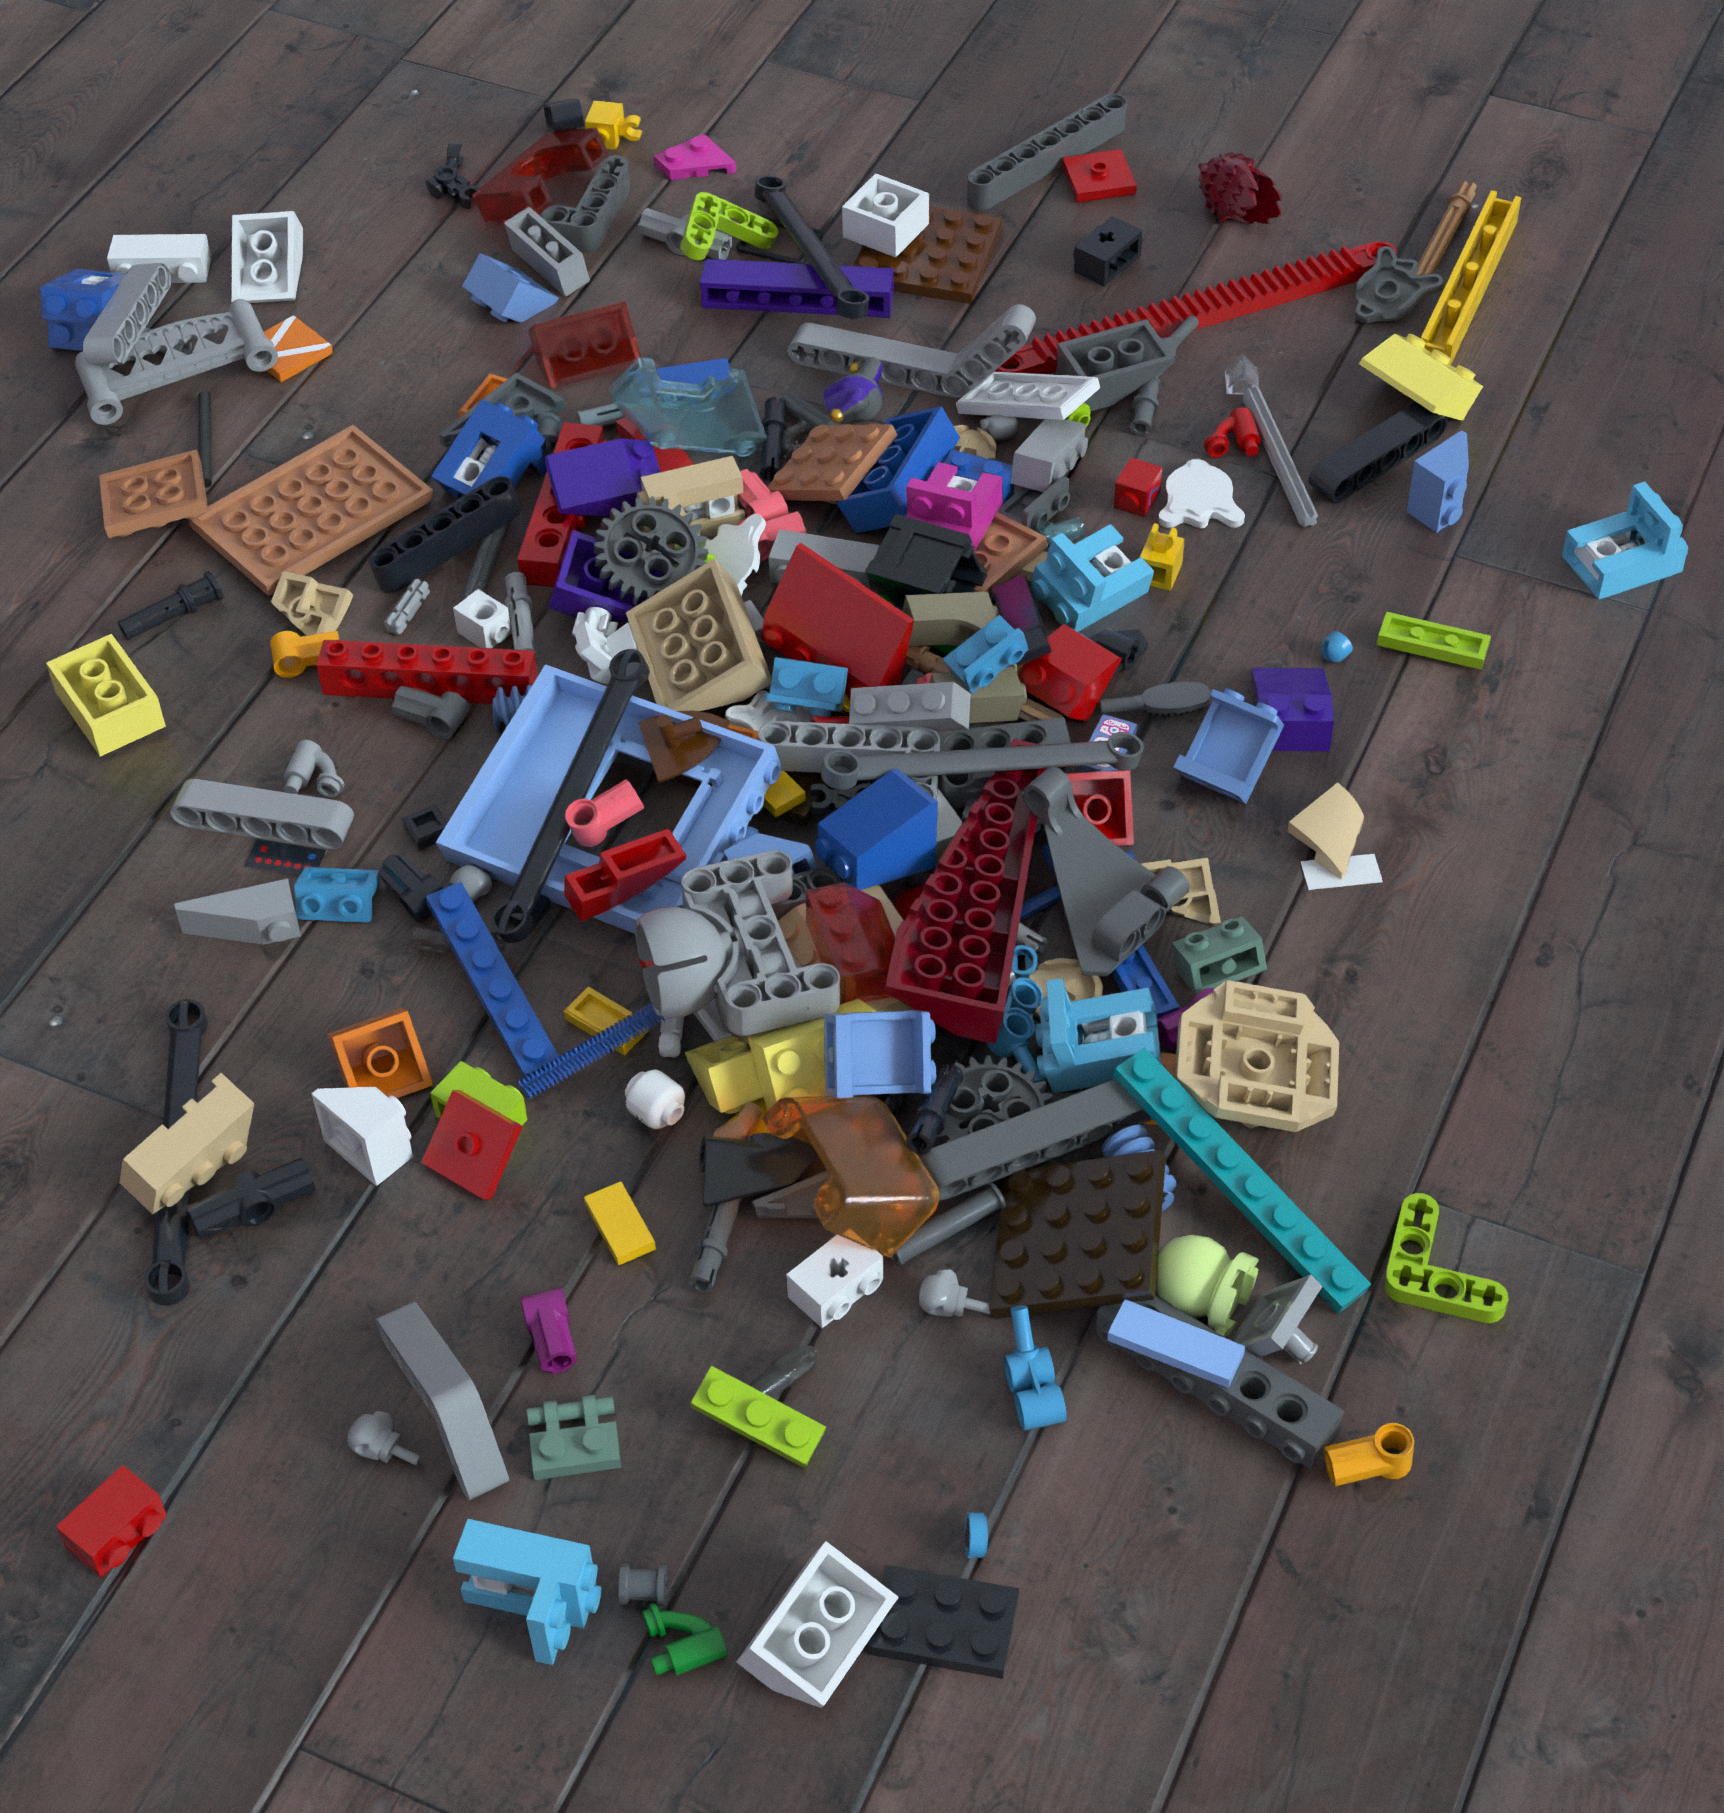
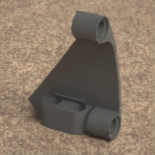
[1022,767,1190,976]

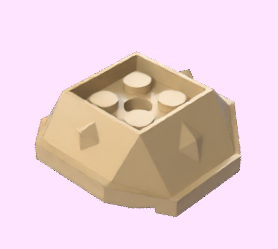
[1174,980,1339,1132]

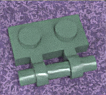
[527,1395,622,1480]

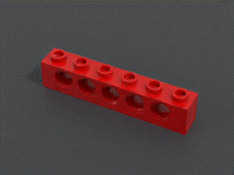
[517,422,608,587]
[316,640,538,704]

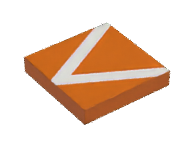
[264,315,333,382]

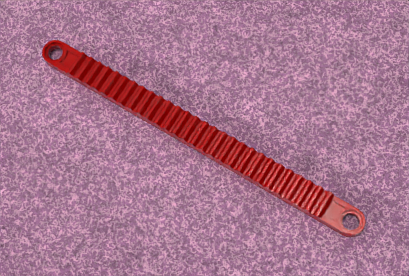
[994,241,1397,374]

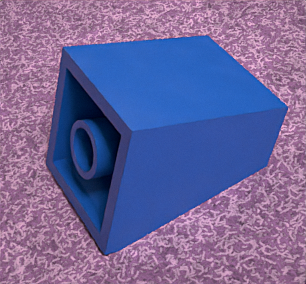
[815,768,938,891]

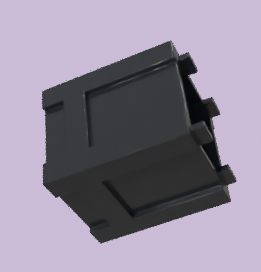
[865,514,987,609]

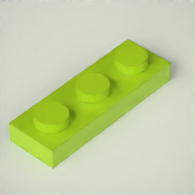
[1377,612,1491,670]
[690,1366,826,1469]

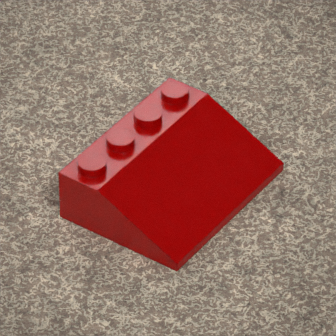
[761,543,914,701]

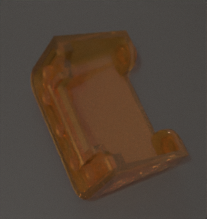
[762,1095,939,1258]

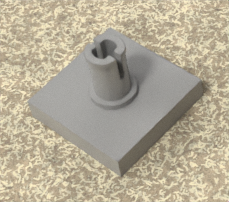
[1231,1275,1322,1364]

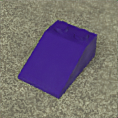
[544,438,660,517]
[548,530,665,622]
[1251,668,1334,751]

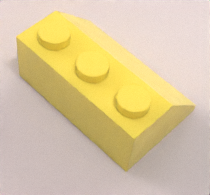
[1359,333,1483,421]
[685,1034,763,1114]

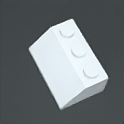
[736,1541,898,1708]

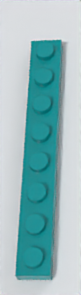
[1112,1047,1371,1314]

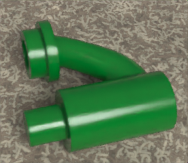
[642,1603,728,1676]

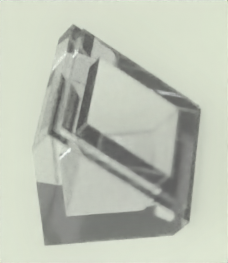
[1225,354,1259,394]

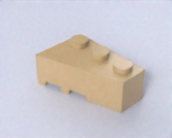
[119,1073,254,1214]

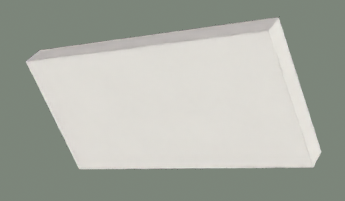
[956,372,1100,420]

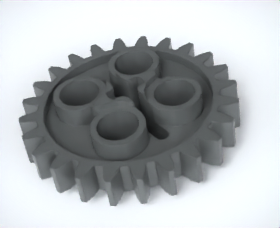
[593,496,708,604]
[926,1055,1053,1147]

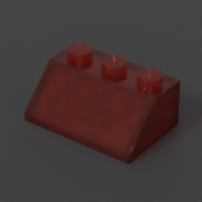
[528,301,643,389]
[806,882,895,1005]

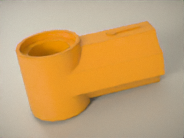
[270,631,340,678]
[1324,1423,1414,1486]

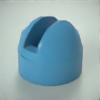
[1321,631,1353,662]
[1012,945,1037,978]

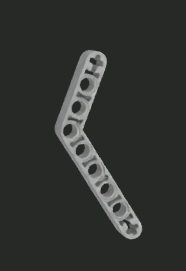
[787,304,1036,398]

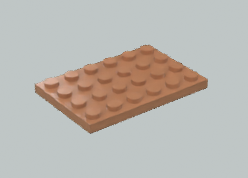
[189,425,434,596]

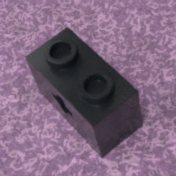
[1073,216,1143,286]

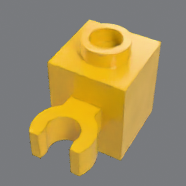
[585,100,642,150]
[1139,523,1184,591]

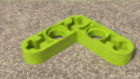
[680,192,778,260]
[1384,1193,1509,1323]

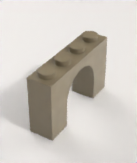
[902,591,1027,723]

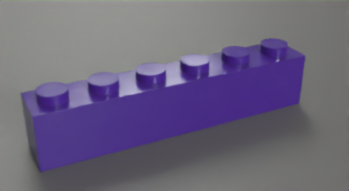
[700,259,894,318]

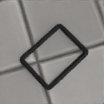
[736,216,823,264]

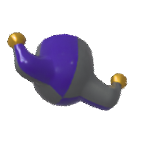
[824,357,883,423]

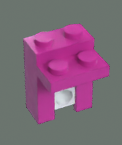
[906,462,1003,551]

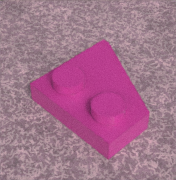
[654,134,736,180]

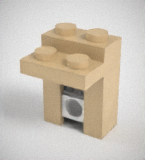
[637,456,745,550]

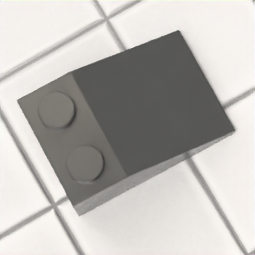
[1056,319,1175,411]

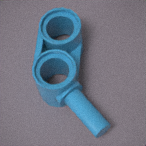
[987,977,1045,1083]
[1004,1305,1067,1431]

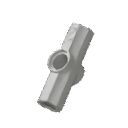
[638,208,732,260]

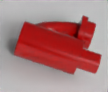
[1204,407,1261,458]

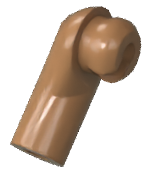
[712,1102,763,1140]

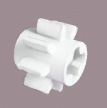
[572,607,618,638]

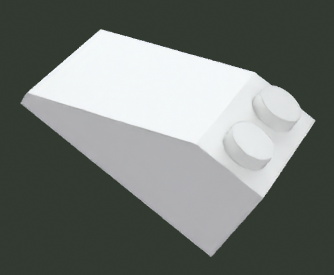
[231,211,303,303]

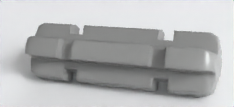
[384,579,430,635]

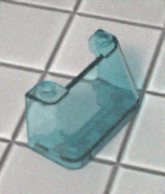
[609,357,767,457]

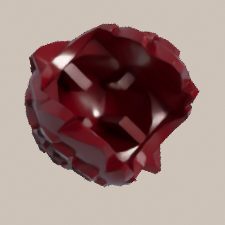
[1198,152,1282,224]

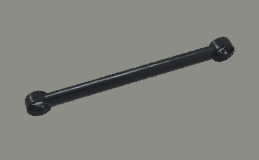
[754,175,869,319]
[491,649,650,943]
[144,999,208,1306]

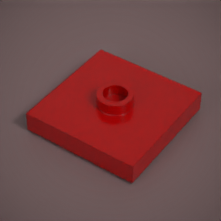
[1062,149,1137,203]
[421,1090,523,1200]

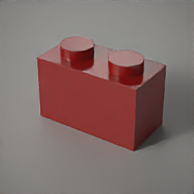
[56,1465,167,1578]

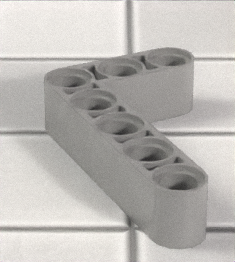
[758,721,940,800]
[375,1301,509,1501]

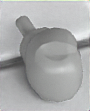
[980,415,1018,441]
[449,864,492,902]
[919,1269,990,1317]
[347,1411,421,1466]

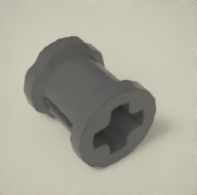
[534,412,562,456]
[618,1563,668,1606]

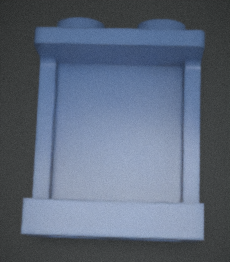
[1173,688,1284,804]
[824,1010,936,1098]

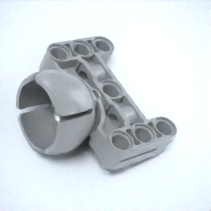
[635,850,840,1036]

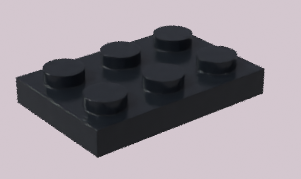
[868,1565,1019,1679]

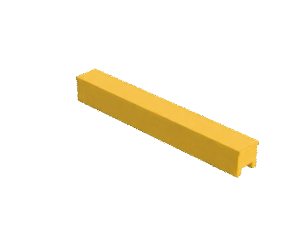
[1421,190,1522,365]

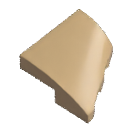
[271,571,353,636]
[1287,783,1364,879]
[1141,858,1221,926]

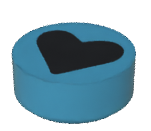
[964,1512,988,1558]

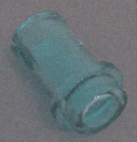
[1039,516,1085,547]

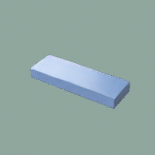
[1107,1299,1245,1388]

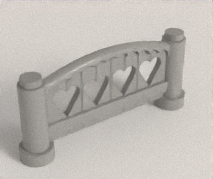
[75,299,278,425]

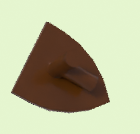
[638,710,730,783]

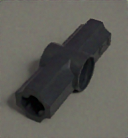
[185,1157,316,1240]

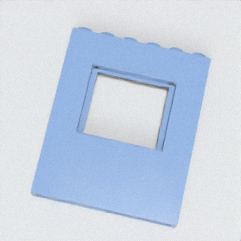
[436,664,781,934]

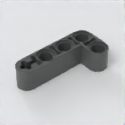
[541,155,631,252]

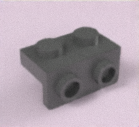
[998,476,1070,531]

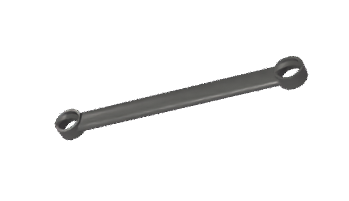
[821,732,1144,790]

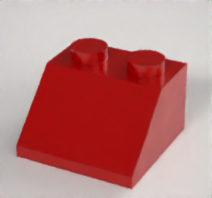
[1018,624,1122,722]
[1065,770,1134,846]

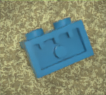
[943,615,1029,694]
[765,657,848,716]
[294,867,380,923]

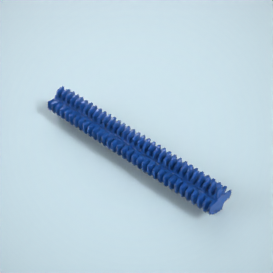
[517,1003,665,1100]

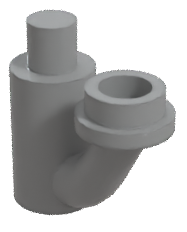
[283,740,345,798]

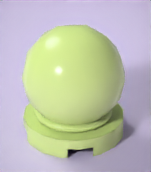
[1155,1235,1259,1337]

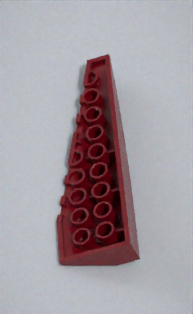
[884,739,1046,1044]

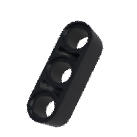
[544,99,584,132]

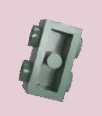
[1172,916,1267,995]

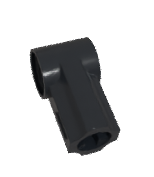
[378,854,444,923]

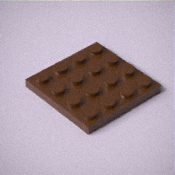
[853,206,1002,304]

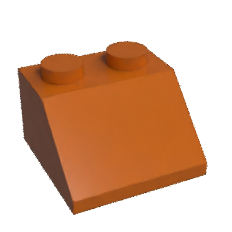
[327,1007,433,1098]

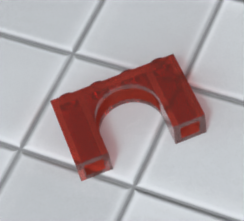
[472,128,609,222]

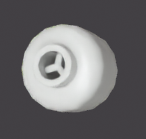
[625,1069,685,1129]

